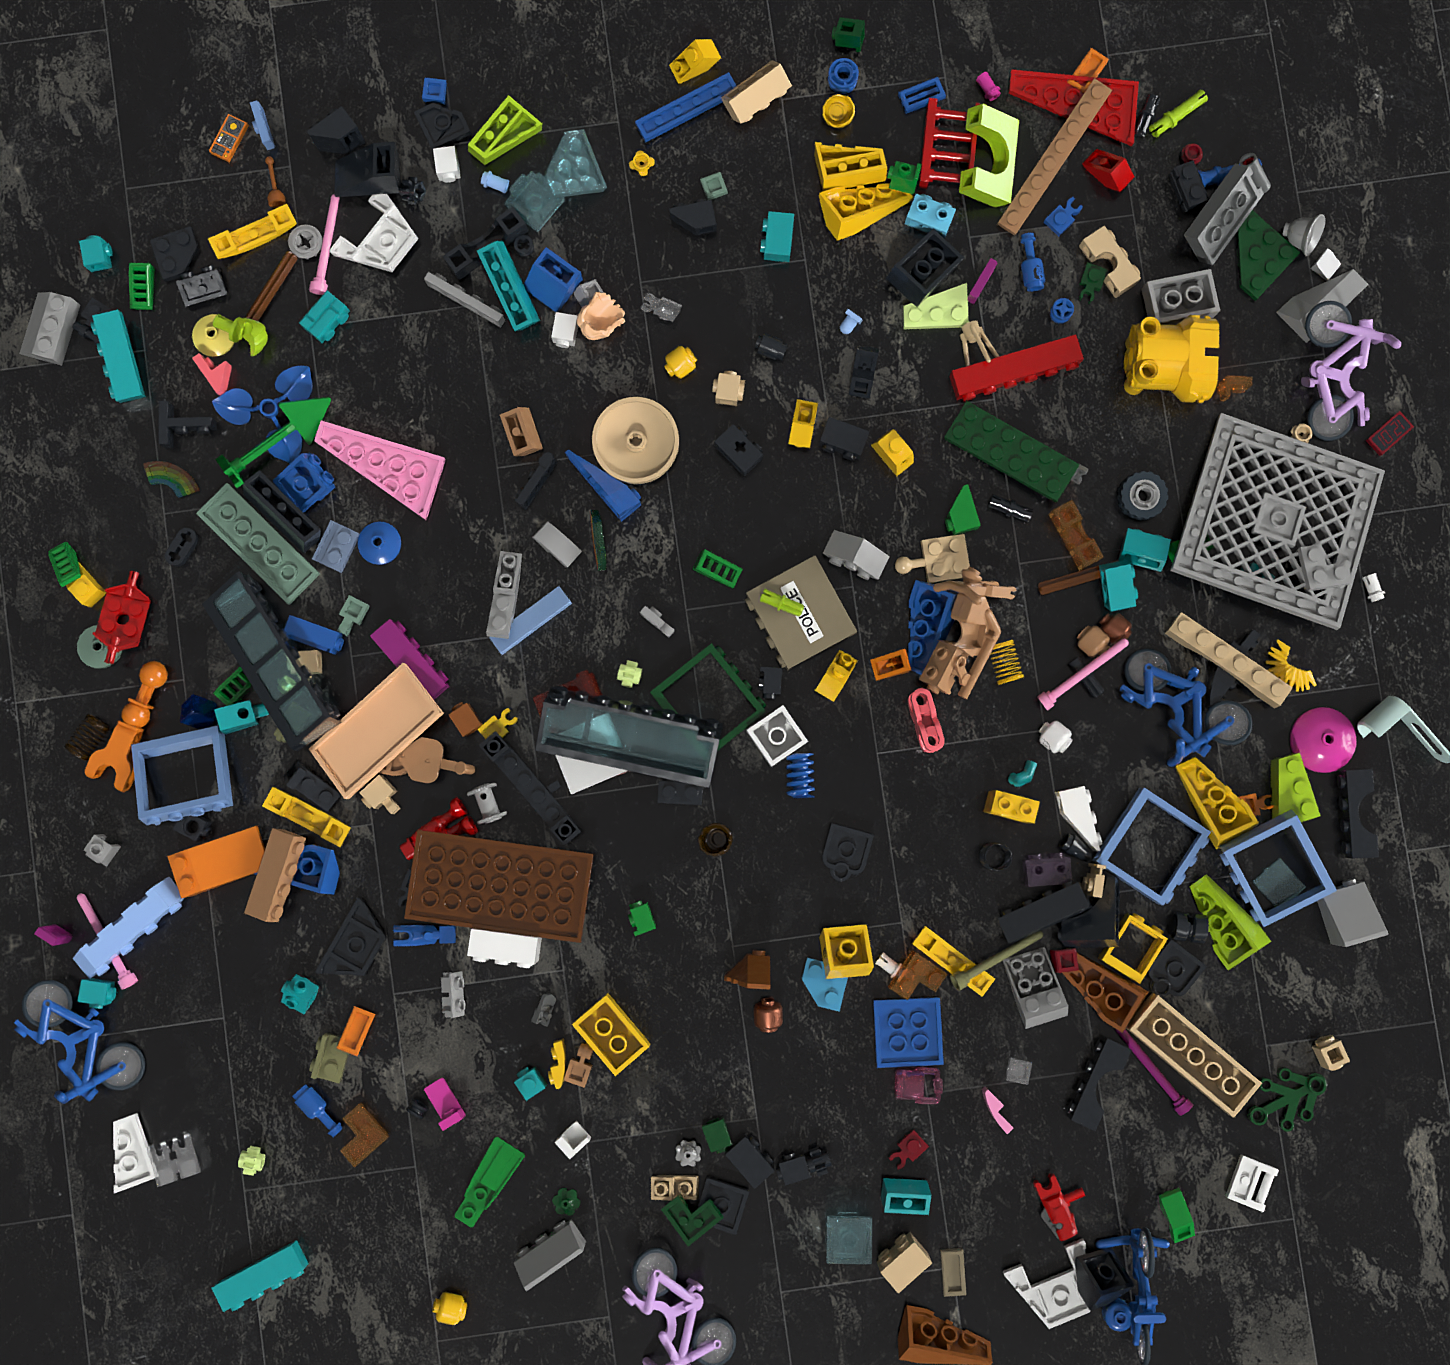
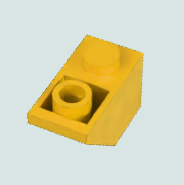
[669,39,721,84]
[815,650,858,702]

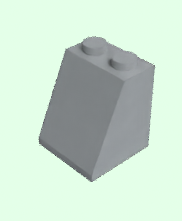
[1318,878,1388,947]

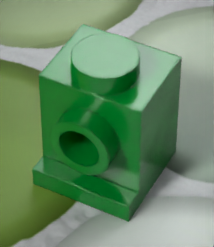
[887,161,922,194]
[628,901,656,936]

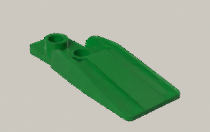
[455,1137,525,1227]

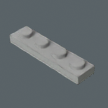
[424,272,505,327]

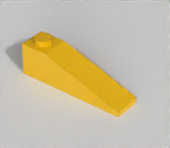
[1175,757,1259,849]

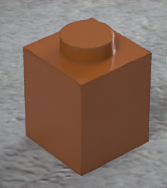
[449,702,483,738]

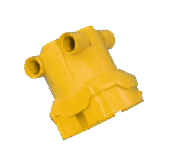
[1124,315,1219,403]

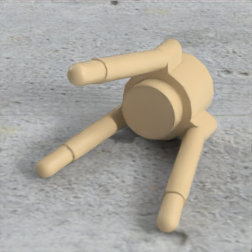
[960,321,999,366]

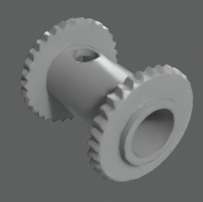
[467,783,507,825]

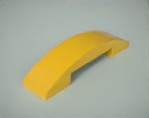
[208,204,297,259]
[262,787,351,847]
[912,926,995,997]

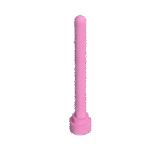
[309,194,340,295]
[1037,639,1129,710]
[77,893,138,990]

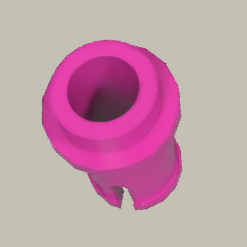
[976,72,1001,101]

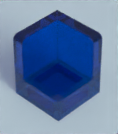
[180,694,216,730]

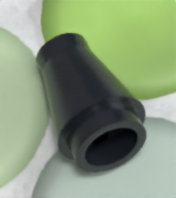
[1059,833,1093,862]

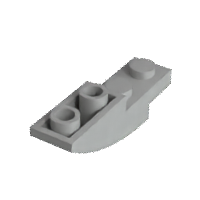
[486,551,522,639]

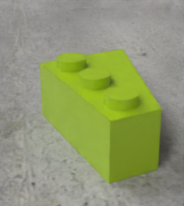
[1271,753,1320,822]

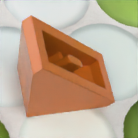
[870,649,911,681]

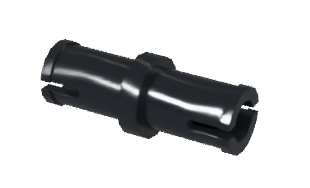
[988,494,1033,522]

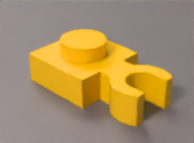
[477,708,518,739]

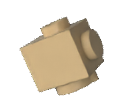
[712,371,745,406]
[1312,1035,1350,1071]

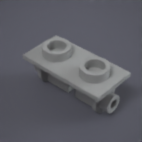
[441,971,465,1018]

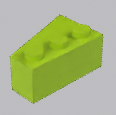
[468,95,542,165]

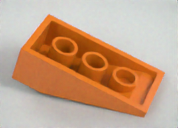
[167,826,265,898]

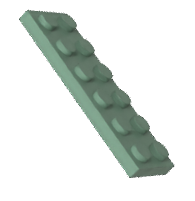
[196,483,320,605]

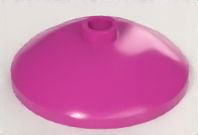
[1290,707,1356,773]

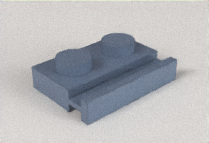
[312,520,360,573]

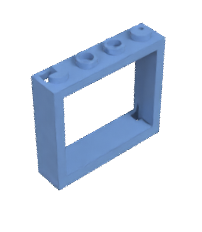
[131,726,233,826]
[1092,788,1211,905]
[1219,809,1337,927]

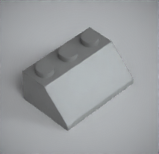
[19,292,80,366]
[514,1219,586,1291]

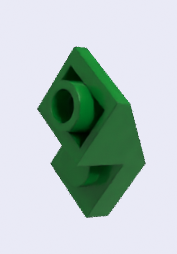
[1159,1188,1195,1243]

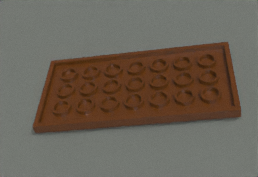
[404,830,594,943]

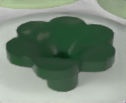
[552,1188,580,1216]

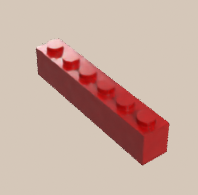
[949,335,1084,401]

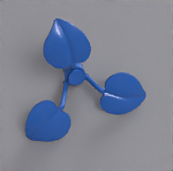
[212,366,313,464]

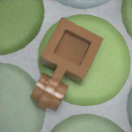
[564,1042,593,1088]

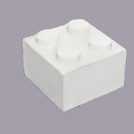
[747,706,808,767]

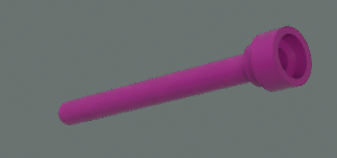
[1116,1029,1193,1116]

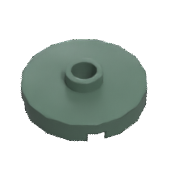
[77,625,122,669]

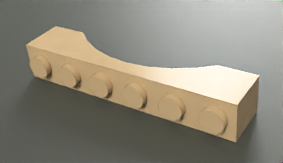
[1165,612,1293,708]

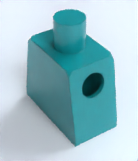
[214,700,269,734]

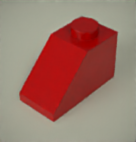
[1082,149,1134,192]

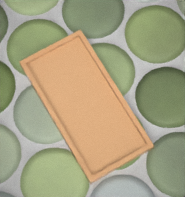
[309,663,444,799]

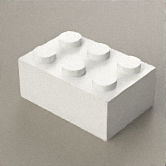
[467,928,542,968]

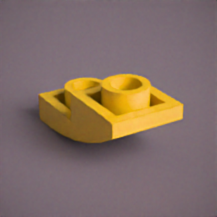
[548,1038,566,1089]

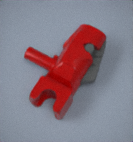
[1033,1173,1085,1241]

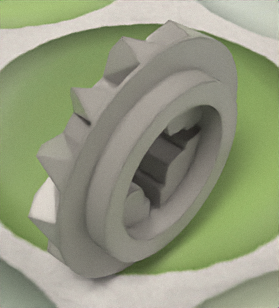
[288,225,323,260]

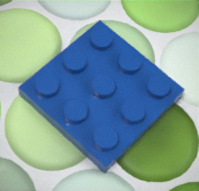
[873,997,944,1068]

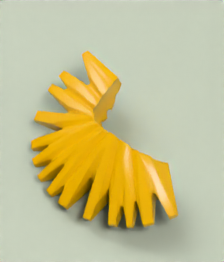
[1266,639,1316,692]

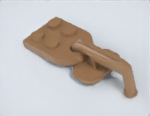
[379,737,475,783]

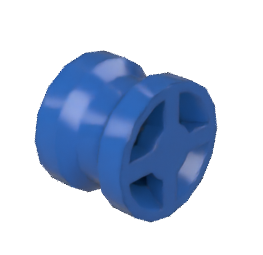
[1050,298,1074,324]

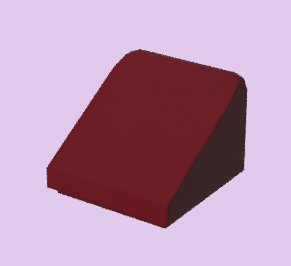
[1050,948,1079,973]

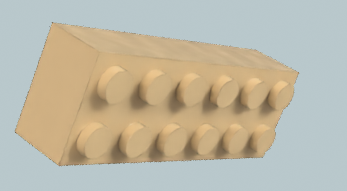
[1126,993,1262,1118]

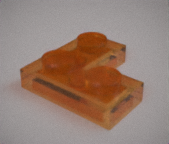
[888,950,947,1000]
[340,1103,389,1168]

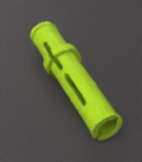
[1149,89,1208,138]

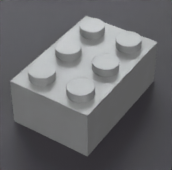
[1142,269,1220,325]

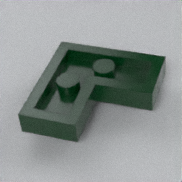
[661,1195,724,1246]

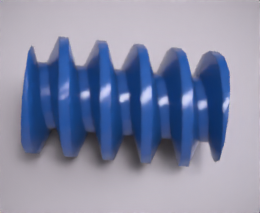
[786,753,815,798]

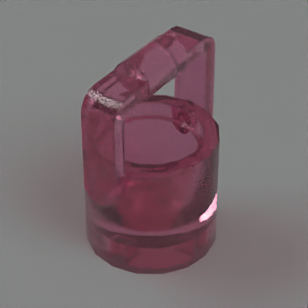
[895,1067,943,1104]

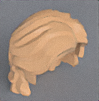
[577,292,625,340]

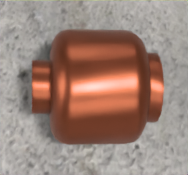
[1099,612,1132,644]
[754,998,783,1033]

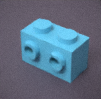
[905,194,956,239]

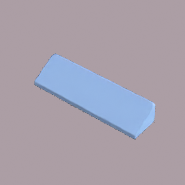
[489,586,572,655]

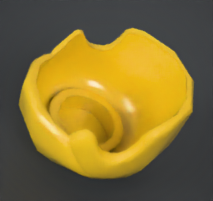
[823,94,855,128]

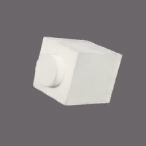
[433,146,461,182]
[552,312,578,348]

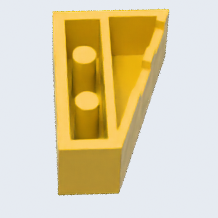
[814,142,887,191]

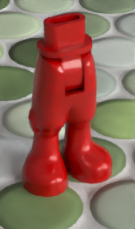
[400,797,478,860]

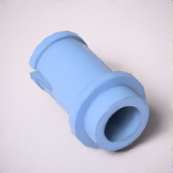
[481,171,509,193]

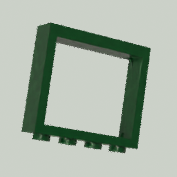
[650,643,766,761]

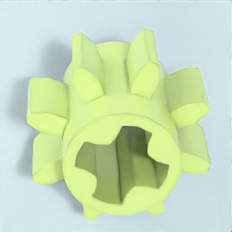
[617,660,642,688]
[238,1146,265,1176]

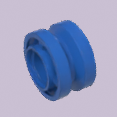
[828,58,859,94]

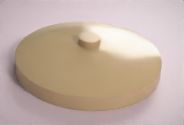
[592,397,679,484]

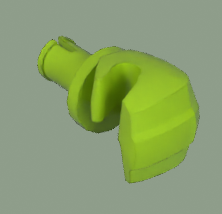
[213,314,268,356]

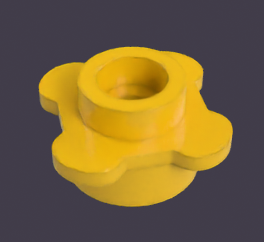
[629,151,655,176]

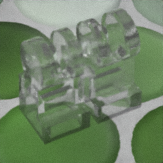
[148,1133,201,1187]

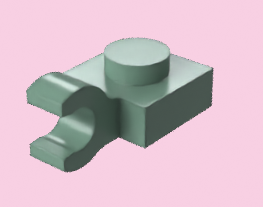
[337,595,370,637]

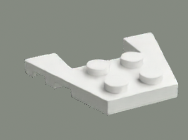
[329,194,418,272]
[1003,1238,1090,1329]

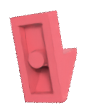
[192,353,231,396]

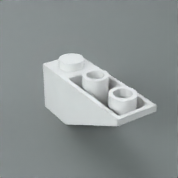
[1055,786,1102,851]

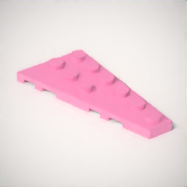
[314,421,446,520]

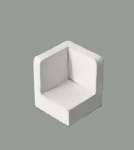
[555,1121,591,1159]

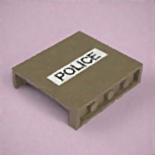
[745,556,857,671]

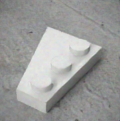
[113,1113,159,1193]

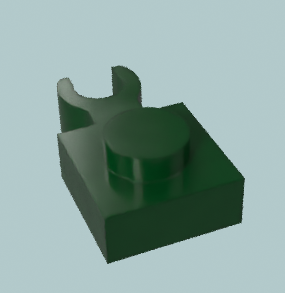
[1079,262,1108,304]

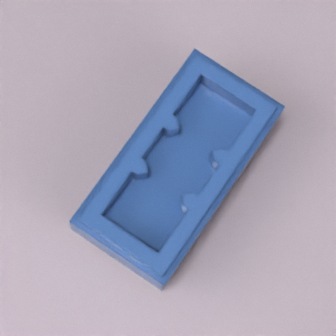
[250,101,275,150]

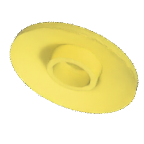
[192,314,234,357]

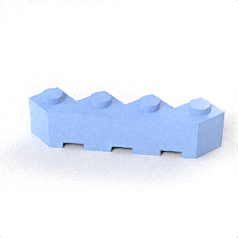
[73,877,184,979]

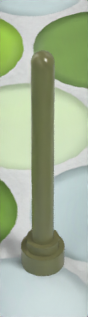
[950,931,1043,991]

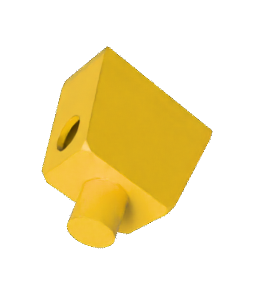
[871,429,914,476]

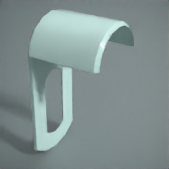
[1358,696,1450,763]

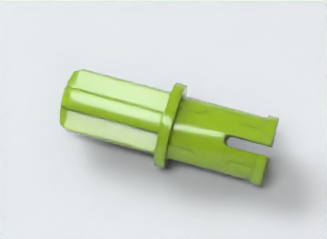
[760,589,804,617]

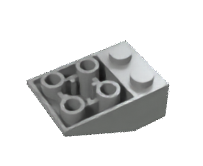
[1003,947,1068,1029]

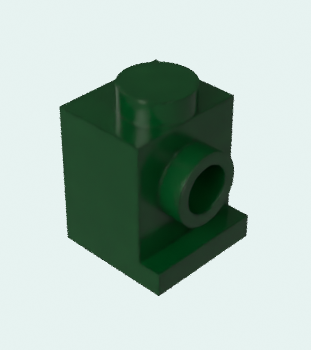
[832,17,865,52]

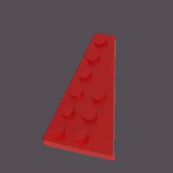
[1008,70,1139,146]

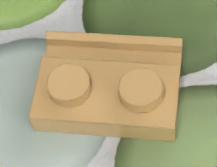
[1082,863,1106,898]

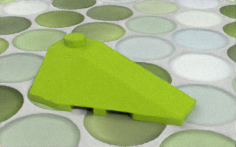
[1190,874,1271,970]

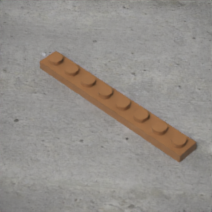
[998,78,1112,236]

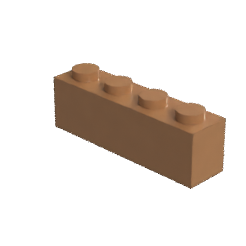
[244,828,306,922]

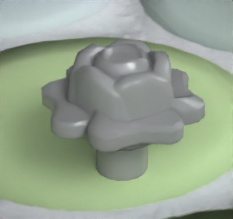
[675,1140,701,1166]

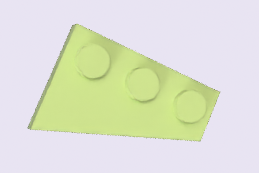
[903,283,969,329]

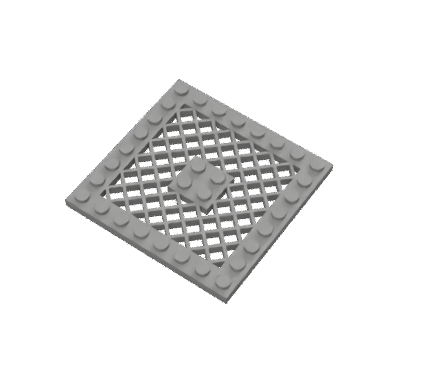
[1170,413,1385,630]

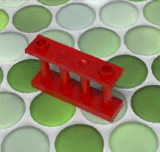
[918,98,980,189]

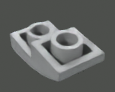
[533,521,582,567]

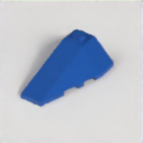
[565,450,641,522]
[908,580,959,675]
[254,845,340,894]

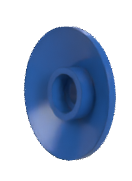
[358,522,401,565]

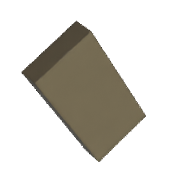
[940,1248,966,1297]

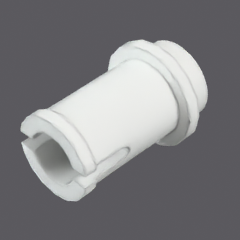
[1362,573,1385,602]
[875,952,904,979]

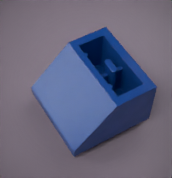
[524,247,583,312]

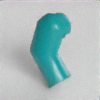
[1008,760,1037,787]

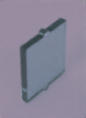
[1253,858,1306,907]

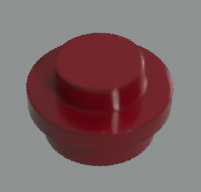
[1181,144,1203,165]

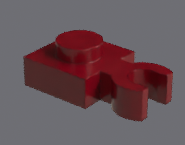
[888,1129,929,1169]

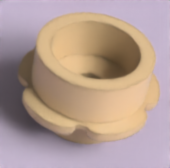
[1291,424,1312,443]

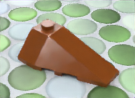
[1062,948,1149,1033]
[724,950,770,989]
[898,1305,992,1365]

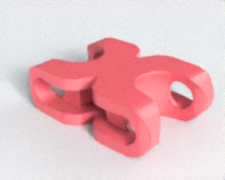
[907,688,944,753]

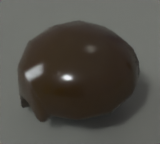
[698,823,733,857]

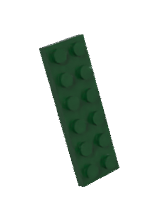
[944,401,1080,503]

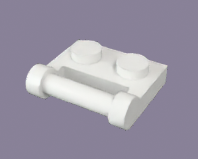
[1226,1155,1279,1212]

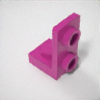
[424,1078,466,1131]

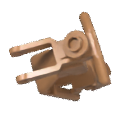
[919,567,1016,699]

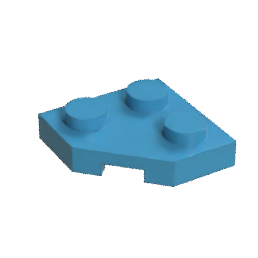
[802,957,848,1012]

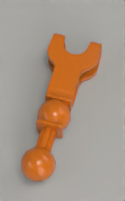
[85,661,168,792]

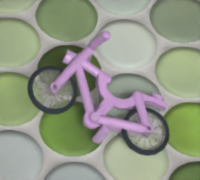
[1301,300,1401,441]
[622,1248,736,1365]

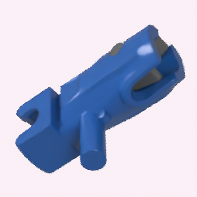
[393,924,456,946]

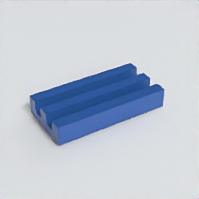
[898,77,946,114]

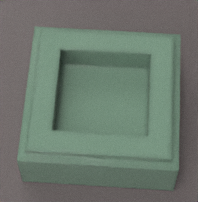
[700,172,728,200]

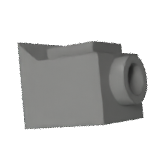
[84,834,121,867]

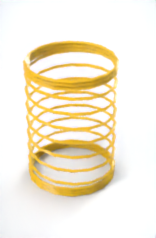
[990,640,1024,685]

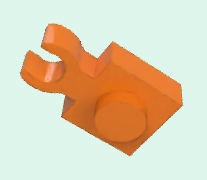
[1238,793,1274,816]

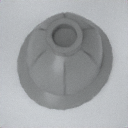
[1283,214,1325,256]

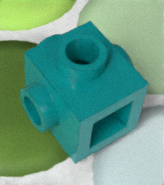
[281,974,319,1014]

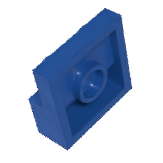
[273,453,335,513]

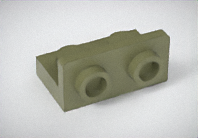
[309,1032,349,1083]

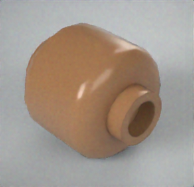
[1077,625,1110,658]

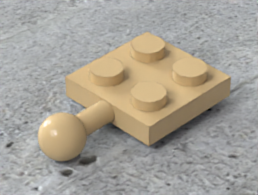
[895,534,970,583]

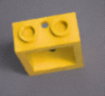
[983,790,1040,823]
[1098,913,1168,984]

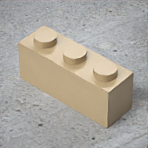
[721,61,792,123]

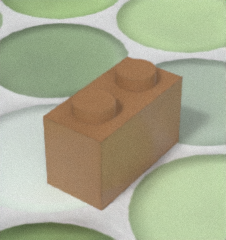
[500,407,543,456]

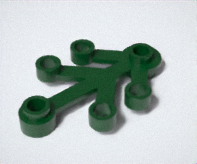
[1248,1067,1327,1132]

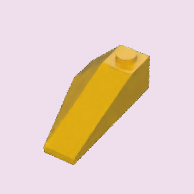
[819,183,913,241]

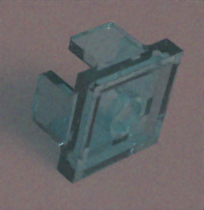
[504,171,565,232]
[825,1212,872,1264]

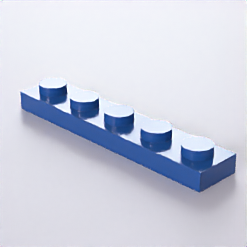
[635,72,736,143]

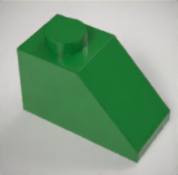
[945,484,981,536]

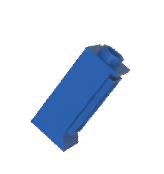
[284,615,344,655]

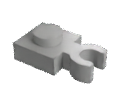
[640,606,674,637]

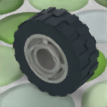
[1117,471,1168,521]

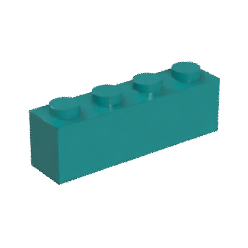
[477,241,540,331]
[91,310,146,403]
[211,1240,309,1312]

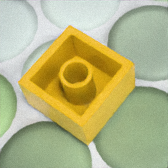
[819,924,874,979]

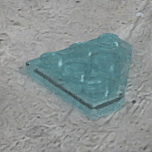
[543,129,607,199]

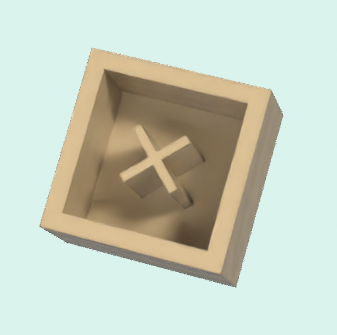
[877,1232,932,1293]

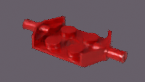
[92,571,151,664]

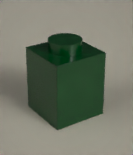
[702,1116,732,1154]

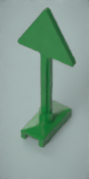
[215,397,331,488]

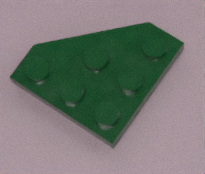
[1236,210,1300,301]

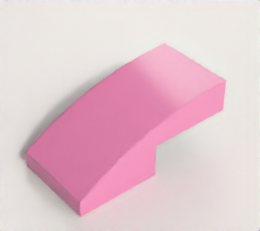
[982,1087,1013,1134]

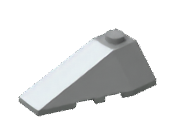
[1276,269,1368,343]

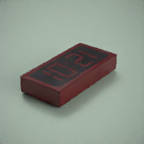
[1366,411,1414,456]

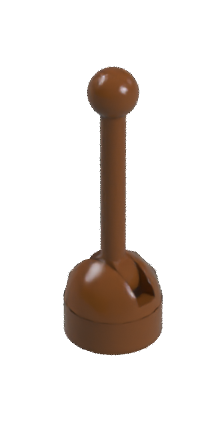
[265,156,286,208]

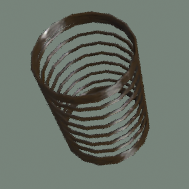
[64,714,110,761]

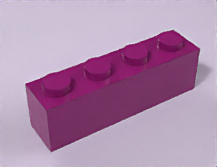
[370,619,450,700]

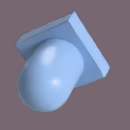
[840,309,863,334]

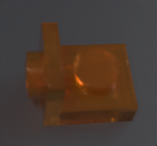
[1217,375,1253,401]

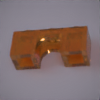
[1049,500,1104,571]

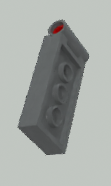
[1184,153,1271,265]

